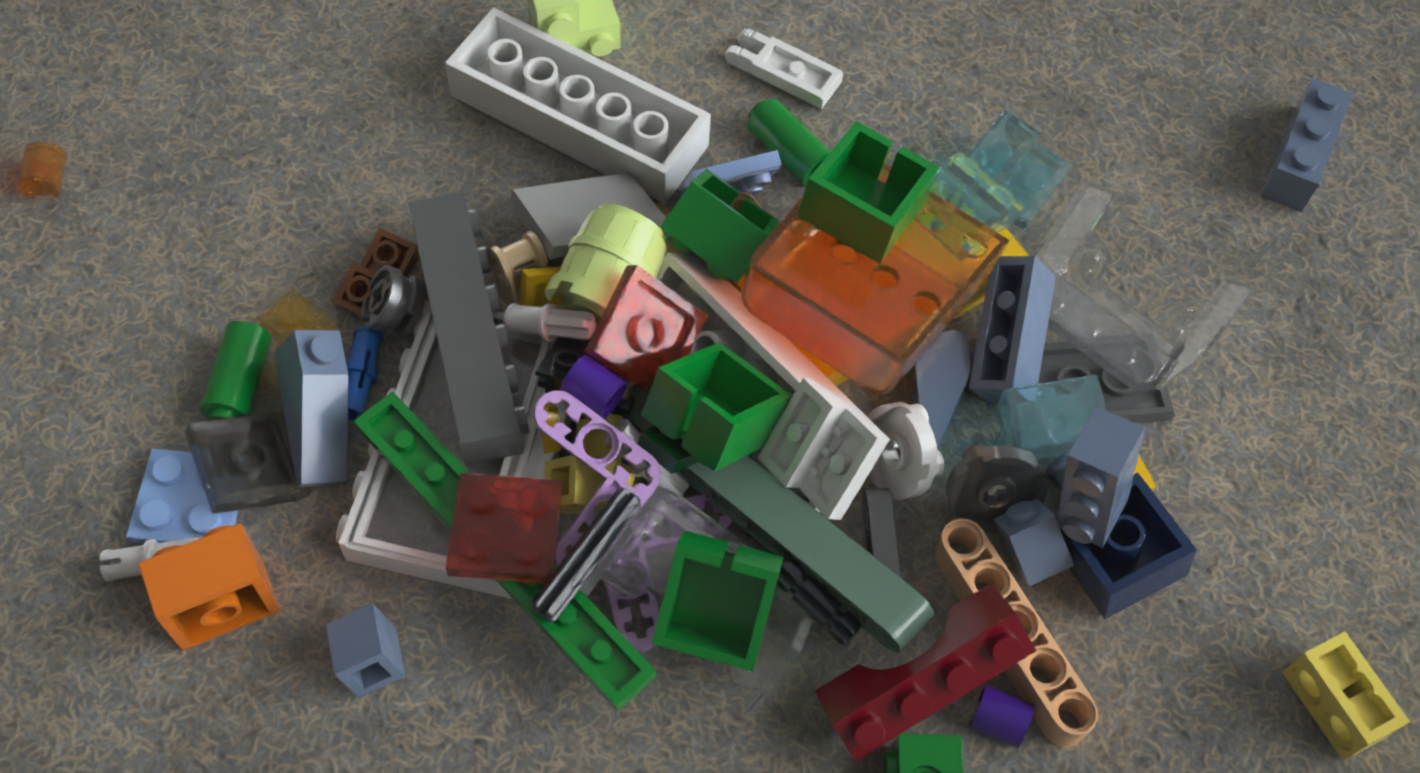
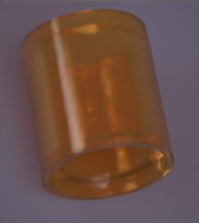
[17,142,67,198]

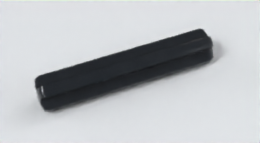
[531,487,641,623]

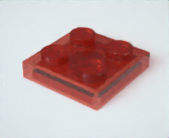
[585,265,707,394]
[445,473,563,583]

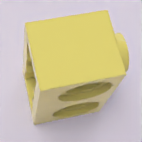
[1282,632,1410,761]

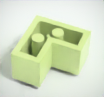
[527,0,621,56]

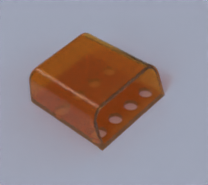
[742,163,1010,395]

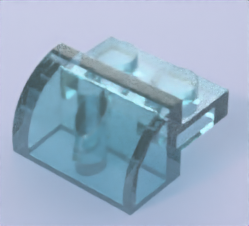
[958,110,1073,231]
[912,151,1025,264]
[993,374,1106,461]

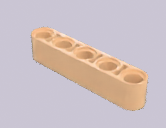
[934,518,1098,748]

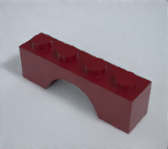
[815,583,1036,761]

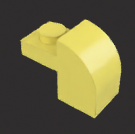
[543,413,635,514]

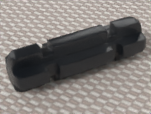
[777,559,861,645]

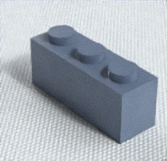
[1261,78,1353,212]
[969,256,1056,407]
[1057,406,1145,548]

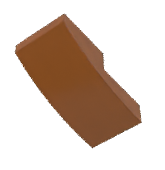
[332,227,420,316]

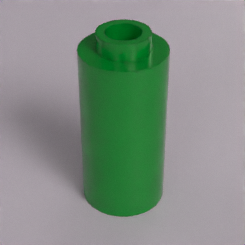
[747,99,831,186]
[199,321,272,430]

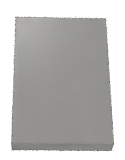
[510,172,668,259]

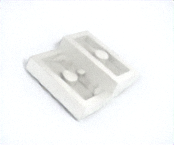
[757,378,890,520]

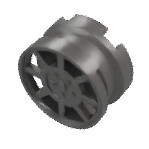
[361,265,426,338]

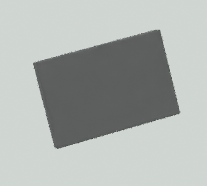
[1032,335,1175,431]

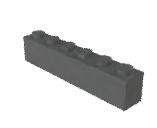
[408,192,530,466]

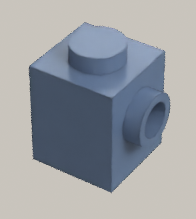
[993,498,1074,587]
[326,603,406,698]

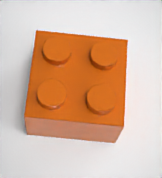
[138,523,281,651]

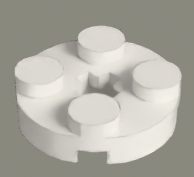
[868,402,944,500]

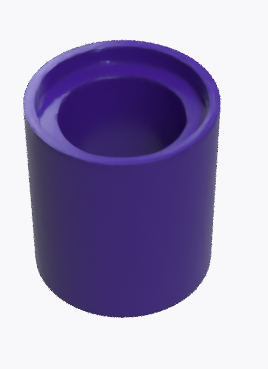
[560,355,628,419]
[969,684,1035,748]

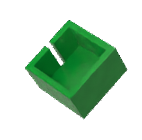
[797,121,940,264]
[660,168,780,283]
[641,342,792,472]
[651,530,784,672]

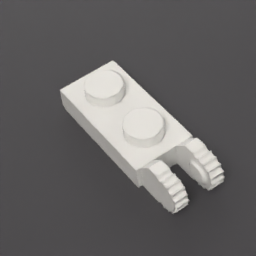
[724,28,843,110]

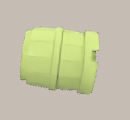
[545,203,667,337]

